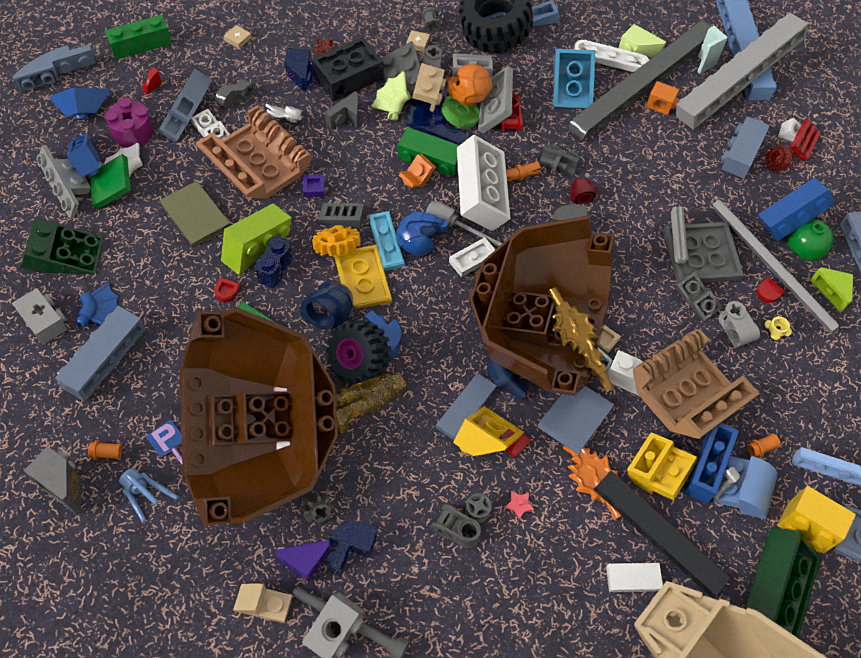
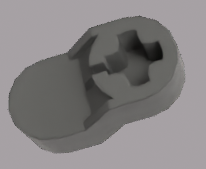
[215,79,255,109]

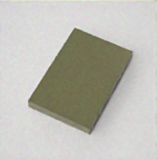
[159,181,230,248]

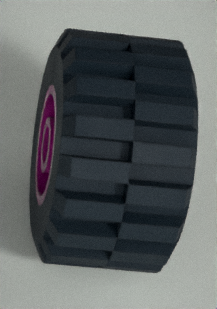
[325,321,392,383]

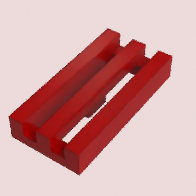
[790,119,821,161]

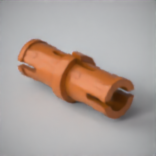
[506,161,541,182]

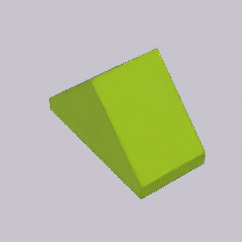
[810,267,853,313]

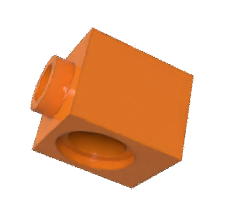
[646,81,679,115]

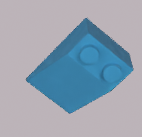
[553,49,595,109]

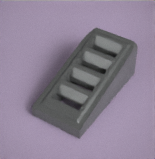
[318,203,365,229]

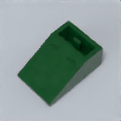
[20,217,103,274]

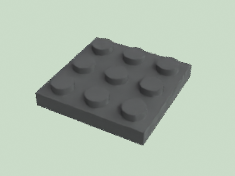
[663,222,744,283]

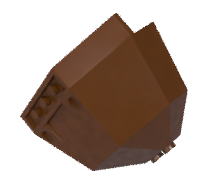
[468,215,615,396]
[180,306,339,526]

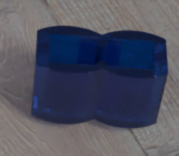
[255,235,292,288]

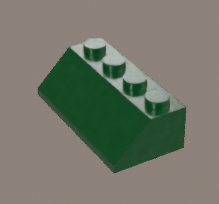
[744,528,821,639]

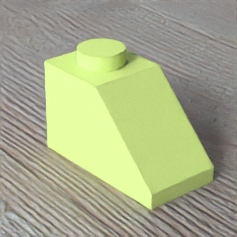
[619,24,666,58]

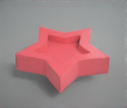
[505,491,534,519]

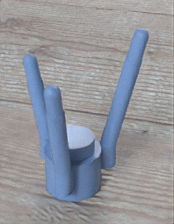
[119,468,179,522]

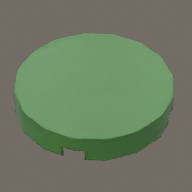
[441,95,480,129]

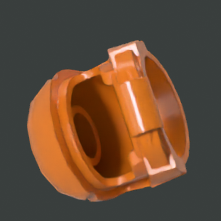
[446,64,492,106]

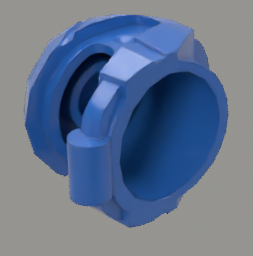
[397,212,449,257]

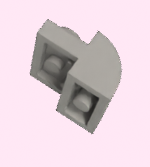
[452,53,493,78]

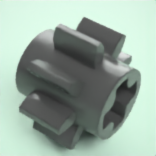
[300,491,334,525]

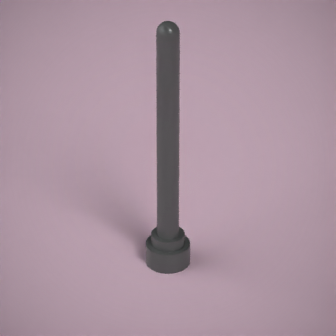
[292,587,410,658]

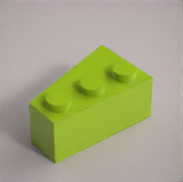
[221,204,292,275]

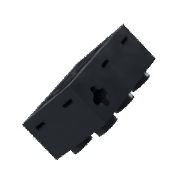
[312,37,384,101]

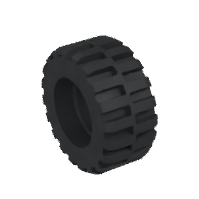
[459,0,533,53]

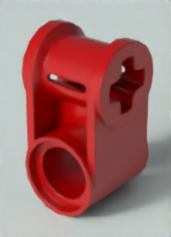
[500,93,523,131]

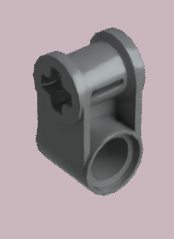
[423,45,442,69]
[430,504,481,549]

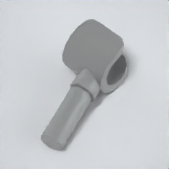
[714,467,740,499]

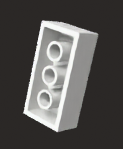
[457,135,510,231]

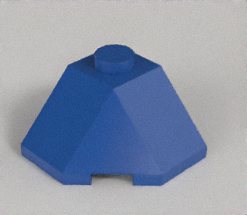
[50,88,110,120]

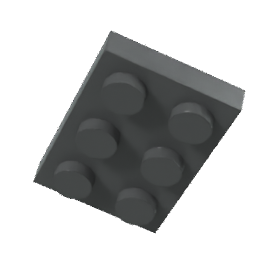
[381,41,421,98]

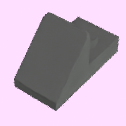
[325,92,359,129]

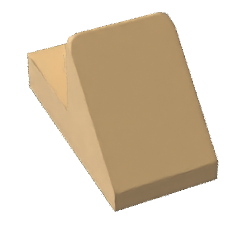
[233,583,293,624]

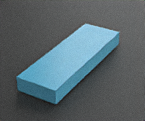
[368,211,405,271]

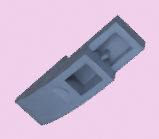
[13,45,96,92]
[157,69,212,142]

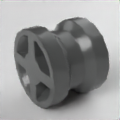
[465,493,492,523]

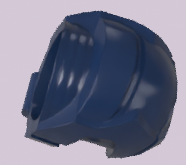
[299,280,355,330]

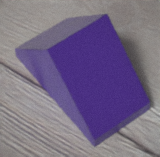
[276,540,331,582]

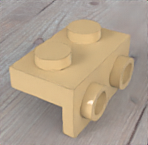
[412,63,446,112]

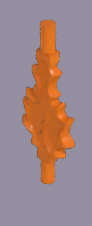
[563,445,623,520]

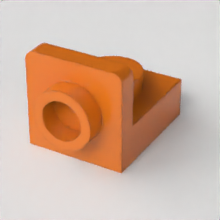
[399,154,436,188]

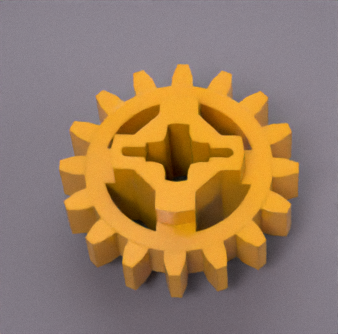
[312,225,361,257]

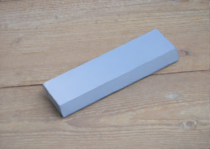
[792,447,861,486]

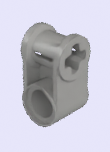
[719,301,760,347]

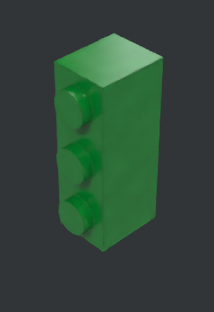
[105,15,172,60]
[398,127,460,177]

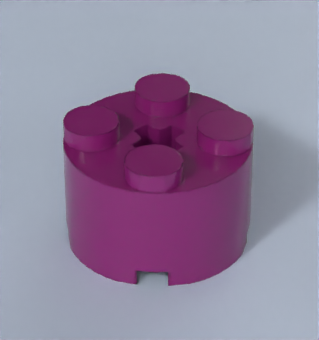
[105,98,153,147]

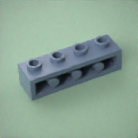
[55,306,146,402]

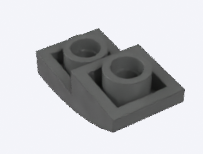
[674,271,722,321]

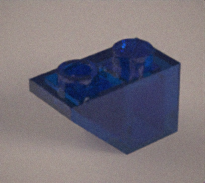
[284,48,313,92]

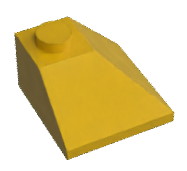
[453,406,524,456]

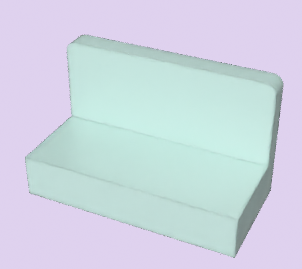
[697,26,728,74]

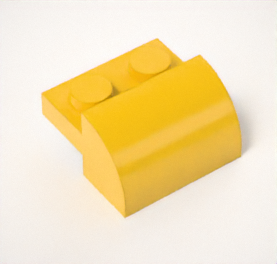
[627,432,697,500]

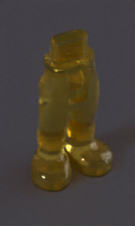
[336,372,407,435]

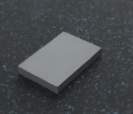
[478,66,513,133]

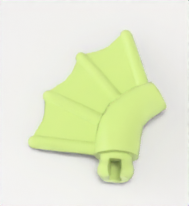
[371,71,411,121]

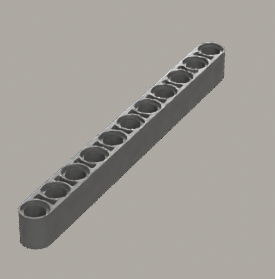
[568,20,712,141]

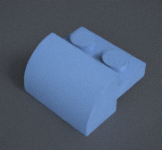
[713,456,778,519]

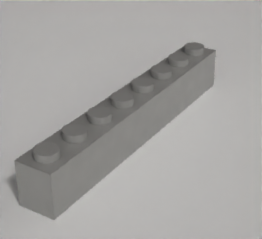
[676,13,808,130]

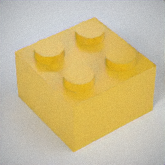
[777,485,856,554]

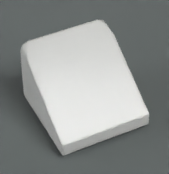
[778,118,804,142]

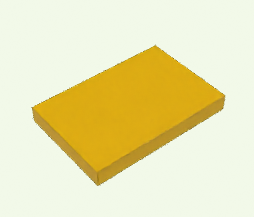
[334,244,392,310]

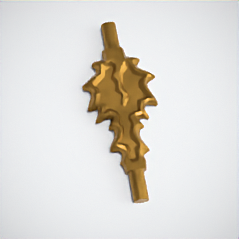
[548,287,614,393]

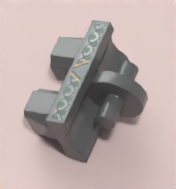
[539,144,580,176]

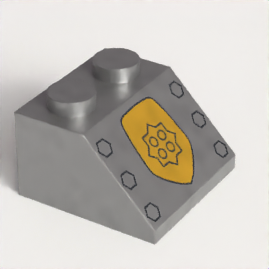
[24,447,82,516]

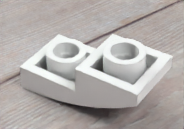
[191,109,230,140]

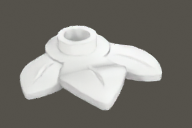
[265,104,302,123]

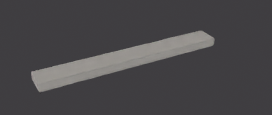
[713,199,839,335]

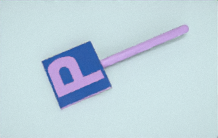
[145,419,182,464]

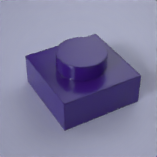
[303,174,325,197]

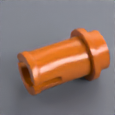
[747,434,781,458]
[88,440,123,460]

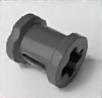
[421,7,441,33]

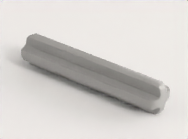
[671,206,688,264]

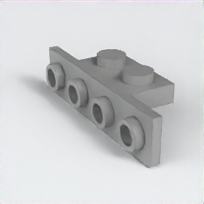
[37,145,91,219]

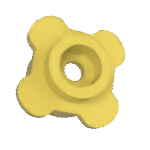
[764,317,792,340]

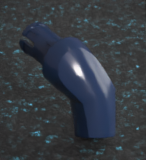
[487,355,528,400]

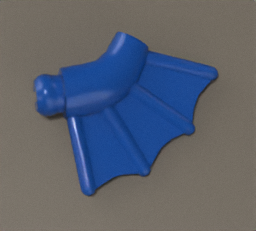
[75,282,119,328]

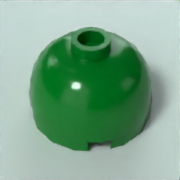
[787,219,834,262]

